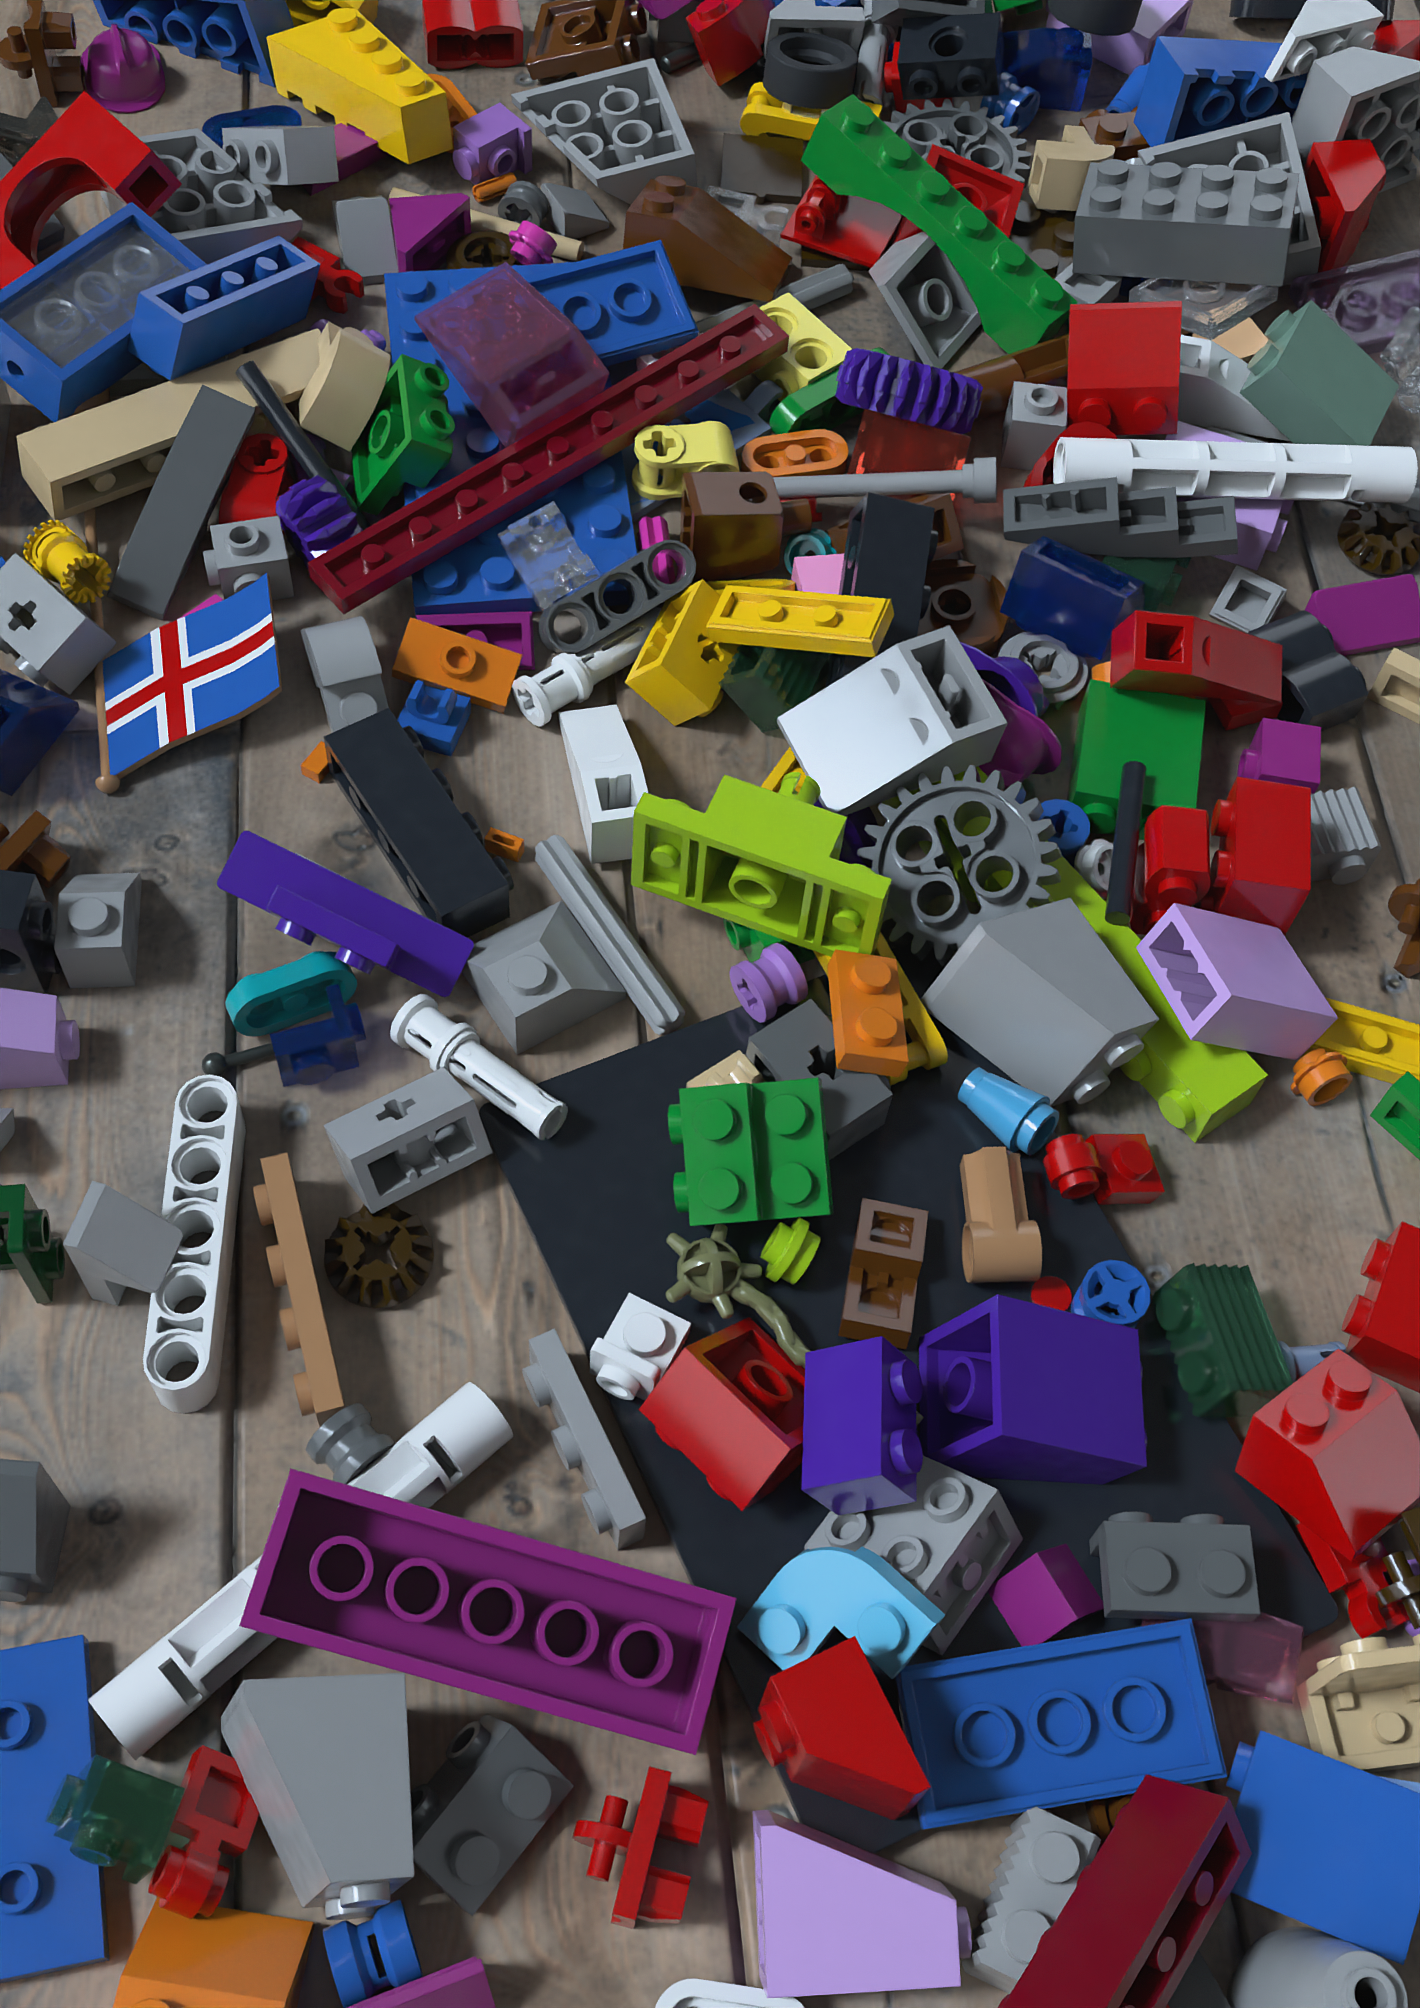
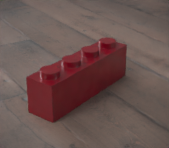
[998,1774,1252,2008]

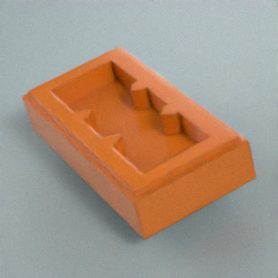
[391,617,522,714]

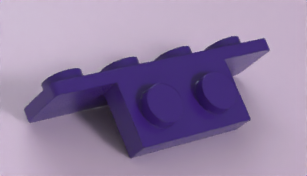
[217,831,474,998]

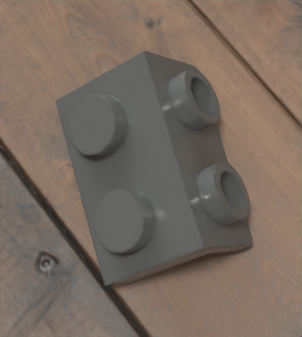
[1089,1512,1260,1622]
[410,1714,574,1916]

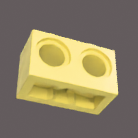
[753,292,852,402]

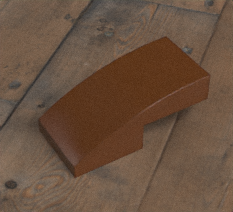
[838,1198,929,1349]

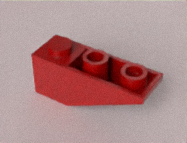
[1110,610,1283,704]

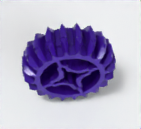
[835,348,983,435]

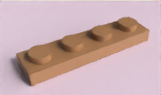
[253,1152,346,1427]

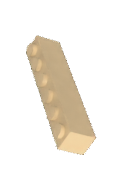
[16,328,322,521]

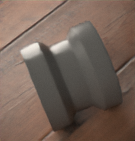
[306,1403,396,1485]

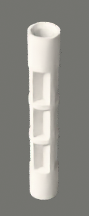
[1053,437,1418,503]
[88,1382,513,1760]

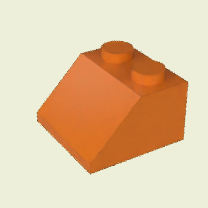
[113,1897,315,2008]

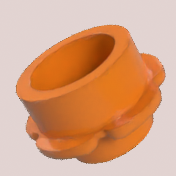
[1290,1048,1353,1106]

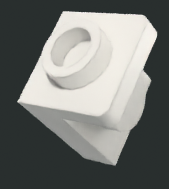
[590,1293,691,1400]

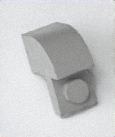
[301,616,389,733]

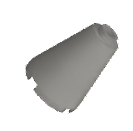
[1227,1927,1408,2008]

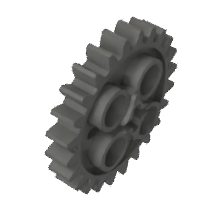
[883,99,1031,188]
[857,765,1062,967]

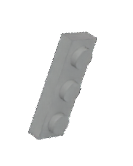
[522,1328,646,1550]

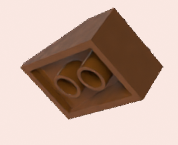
[623,175,793,302]

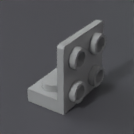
[804,1456,1023,1655]

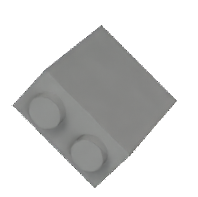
[920,898,1159,1107]
[221,1673,414,1920]

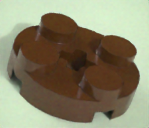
[917,559,1011,656]

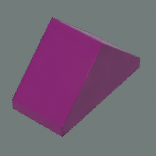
[389,193,471,273]
[988,1543,1104,1647]

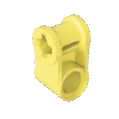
[632,421,740,501]

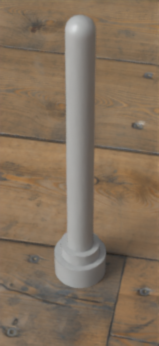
[773,457,997,504]

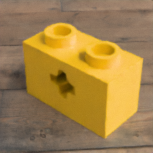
[625,579,743,726]

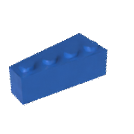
[93,0,294,87]
[1134,36,1308,147]

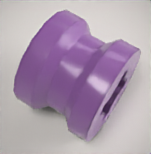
[729,943,808,1023]

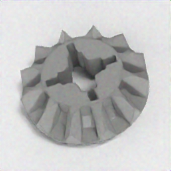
[998,631,1088,710]

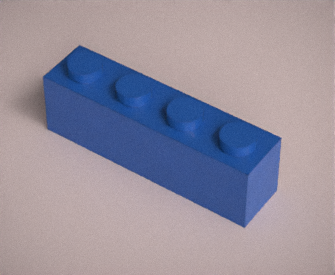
[127,236,321,381]

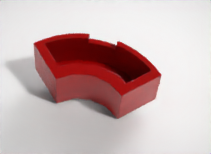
[685,0,776,87]

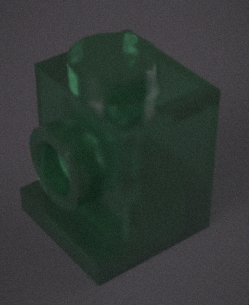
[45,1754,185,1885]

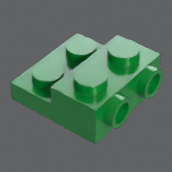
[351,354,455,516]
[668,1077,833,1226]

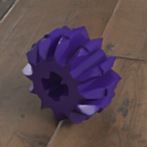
[276,475,363,570]

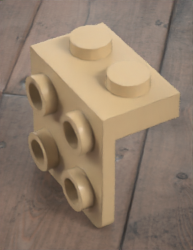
[1296,1634,1420,1773]

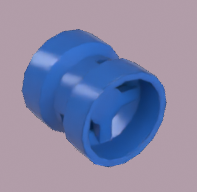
[323,1899,424,2008]

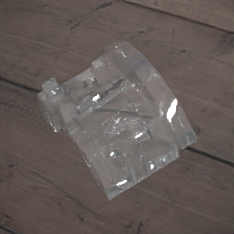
[1380,306,1420,414]
[497,501,598,611]

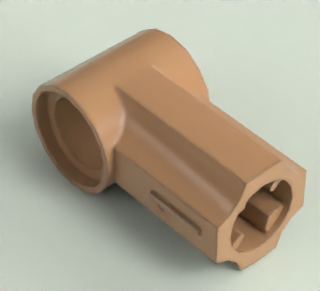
[960,1147,1042,1284]

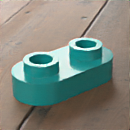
[225,951,357,1037]

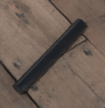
[1105,761,1147,925]

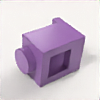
[453,103,532,185]

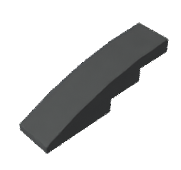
[107,384,256,620]
[1003,477,1238,558]

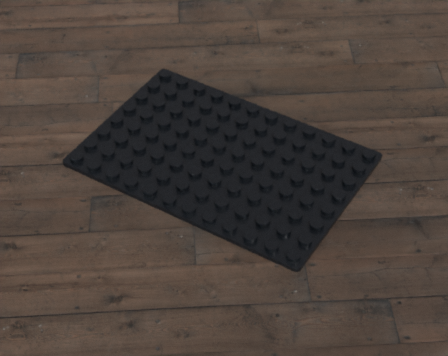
[479,942,1339,1854]

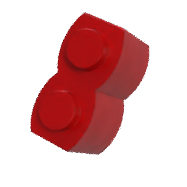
[422,0,524,69]
[1130,805,1210,935]

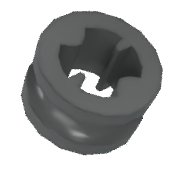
[498,181,549,227]

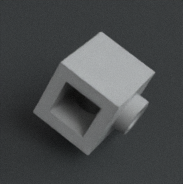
[203,516,294,600]

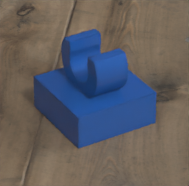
[397,680,471,757]

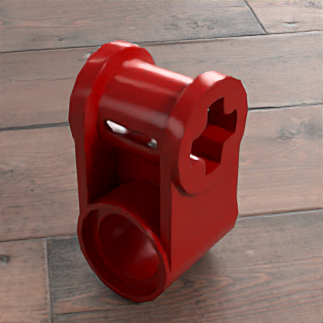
[219,433,294,538]

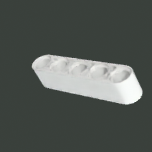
[143,1074,246,1414]

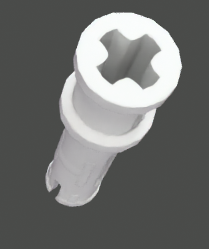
[512,607,661,726]
[390,994,568,1140]

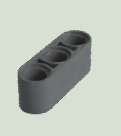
[538,540,696,654]

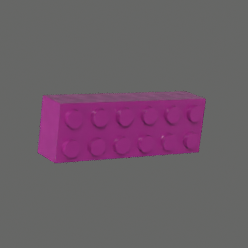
[239,1468,737,1755]

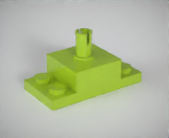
[631,772,892,957]

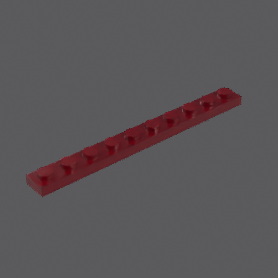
[308,304,789,615]

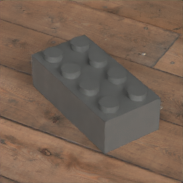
[1072,159,1300,287]

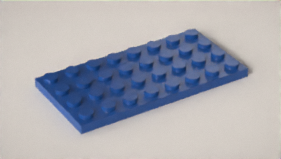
[384,262,637,618]

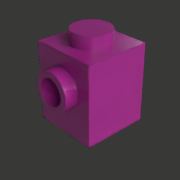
[1237,718,1321,794]

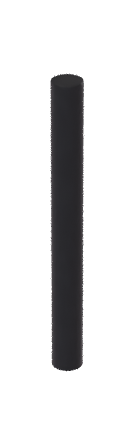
[236,361,371,530]

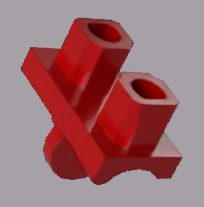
[572,1766,709,1929]

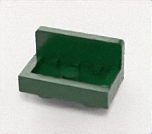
[0,1184,65,1304]

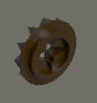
[446,230,523,270]
[1337,502,1420,575]
[324,1203,434,1308]

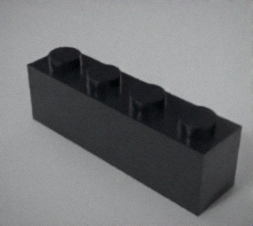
[825,492,938,688]
[324,708,514,938]

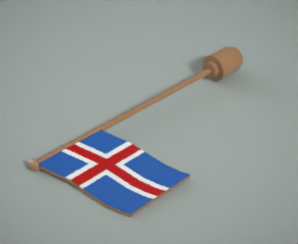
[69,388,283,794]

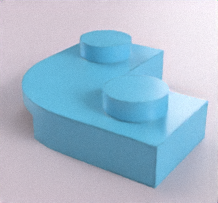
[737,1547,945,1679]

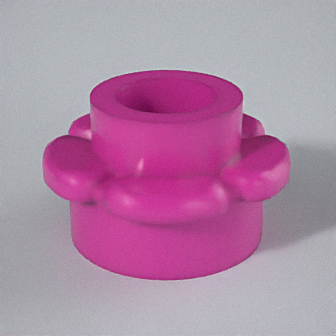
[508,221,557,265]

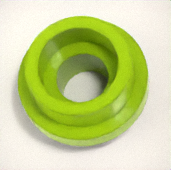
[760,1217,820,1285]

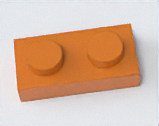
[827,949,909,1078]

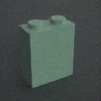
[1240,300,1399,446]

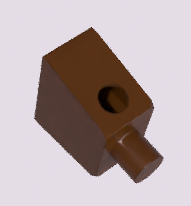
[680,472,812,583]

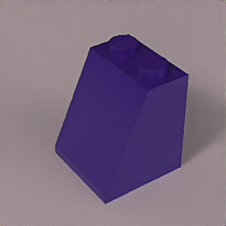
[919,1294,1147,1485]

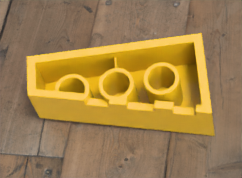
[266,8,453,164]

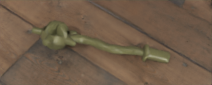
[666,1224,924,1428]

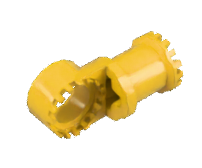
[23,520,112,604]

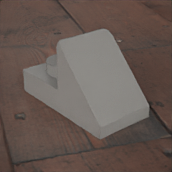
[763,0,865,59]
[332,195,398,285]
[63,1181,182,1306]

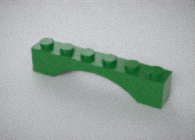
[800,94,1078,354]

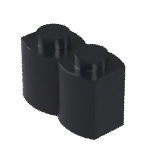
[1247,610,1368,732]

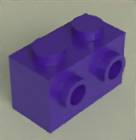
[801,1336,923,1516]

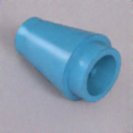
[958,1067,1059,1156]

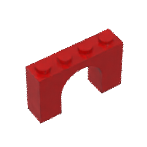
[0,91,182,290]

